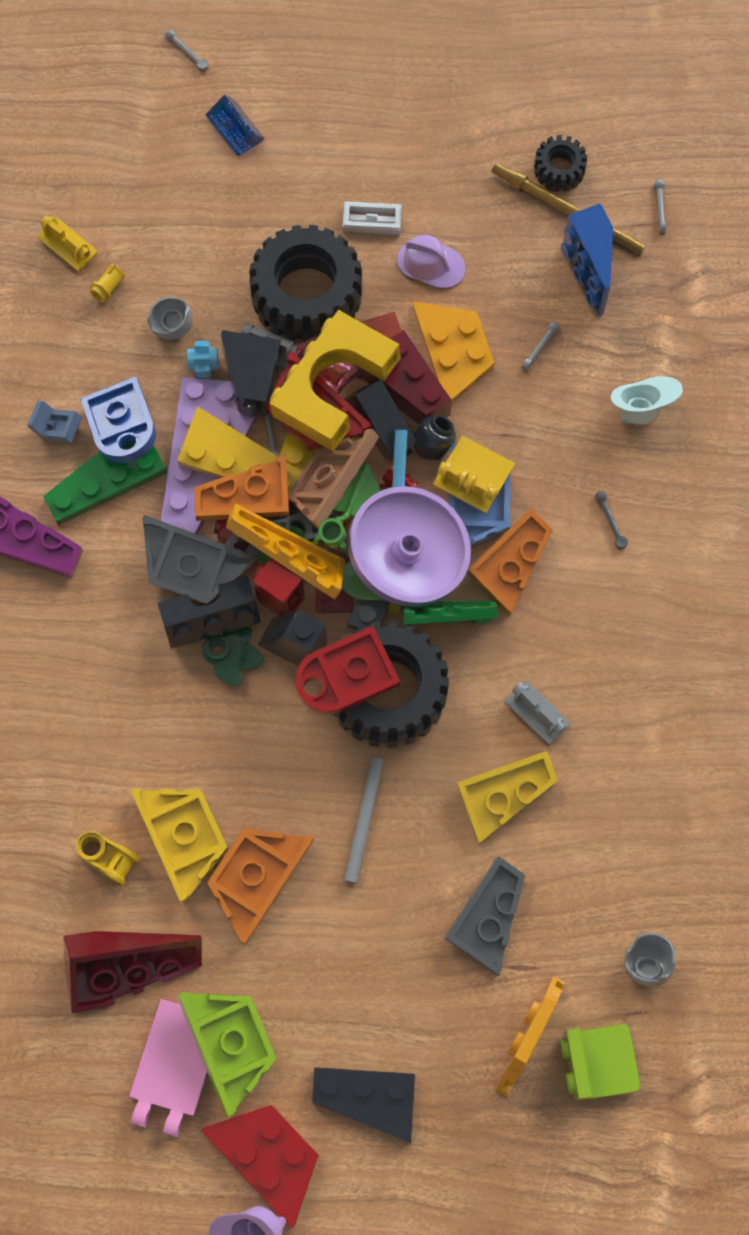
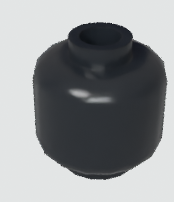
[413,415,456,460]

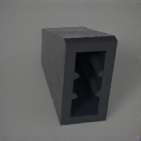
[221,330,282,417]
[344,380,416,460]
[258,610,327,666]

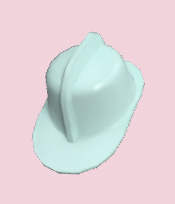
[611,376,683,425]

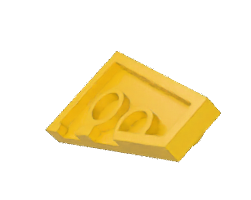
[456,751,558,844]

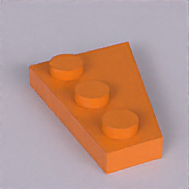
[194,454,289,521]
[466,508,553,616]

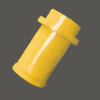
[90,264,125,302]

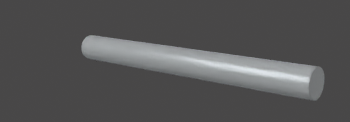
[344,757,384,884]

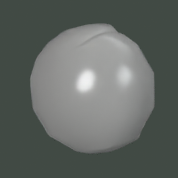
[147,296,193,341]
[624,933,676,988]

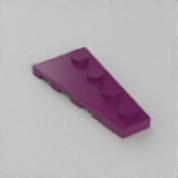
[0,497,83,578]

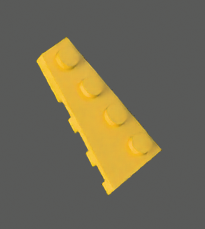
[177,406,302,503]

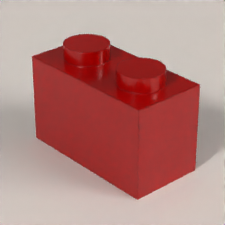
[253,558,305,616]

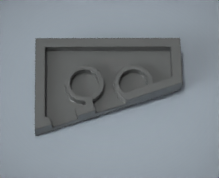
[443,856,525,976]

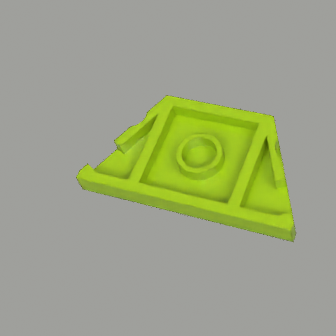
[176,992,277,1117]

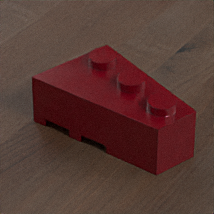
[353,330,452,424]

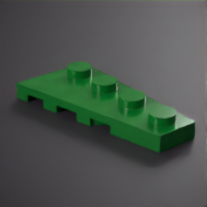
[43,442,167,525]

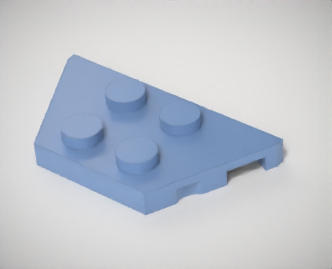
[449,442,511,547]

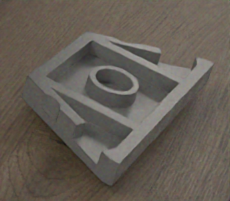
[142,515,256,605]

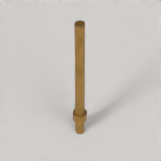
[491,162,646,255]

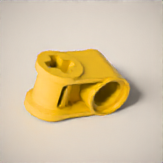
[76,831,141,887]

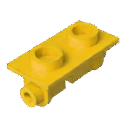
[36,216,98,272]

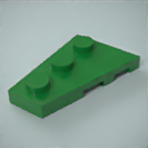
[403,601,497,625]

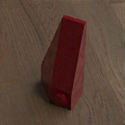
[63,931,202,1013]

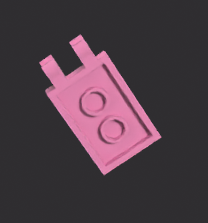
[129,999,208,1138]

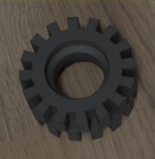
[534,135,587,192]

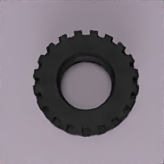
[249,225,362,343]
[334,621,449,748]

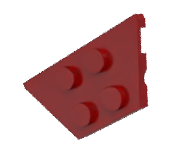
[267,352,372,451]
[201,1105,319,1228]

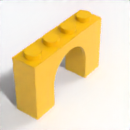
[270,310,401,452]

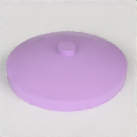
[347,486,471,607]

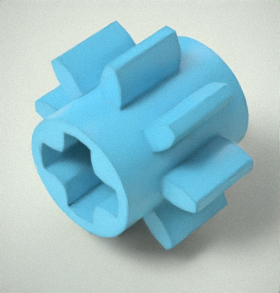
[187,341,219,378]

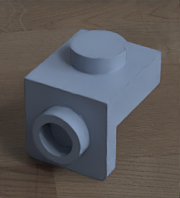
[28,401,82,444]

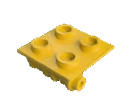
[432,436,515,513]

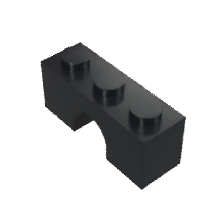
[157,576,261,649]

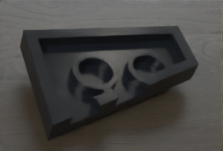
[312,1067,415,1144]

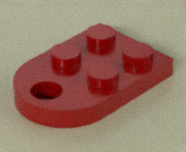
[295,626,401,714]

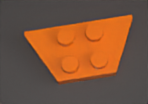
[207,829,314,946]

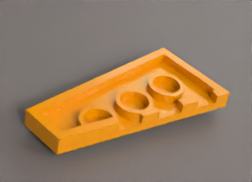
[226,503,345,600]

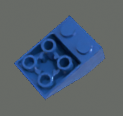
[561,203,613,316]

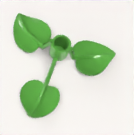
[256,463,385,601]

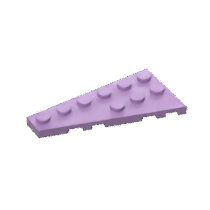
[161,377,258,534]

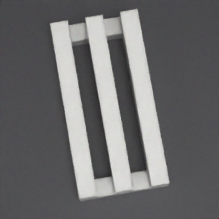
[342,201,402,235]

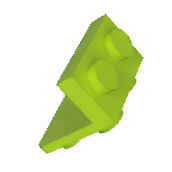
[559,1024,640,1101]

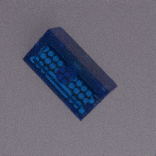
[205,94,265,156]

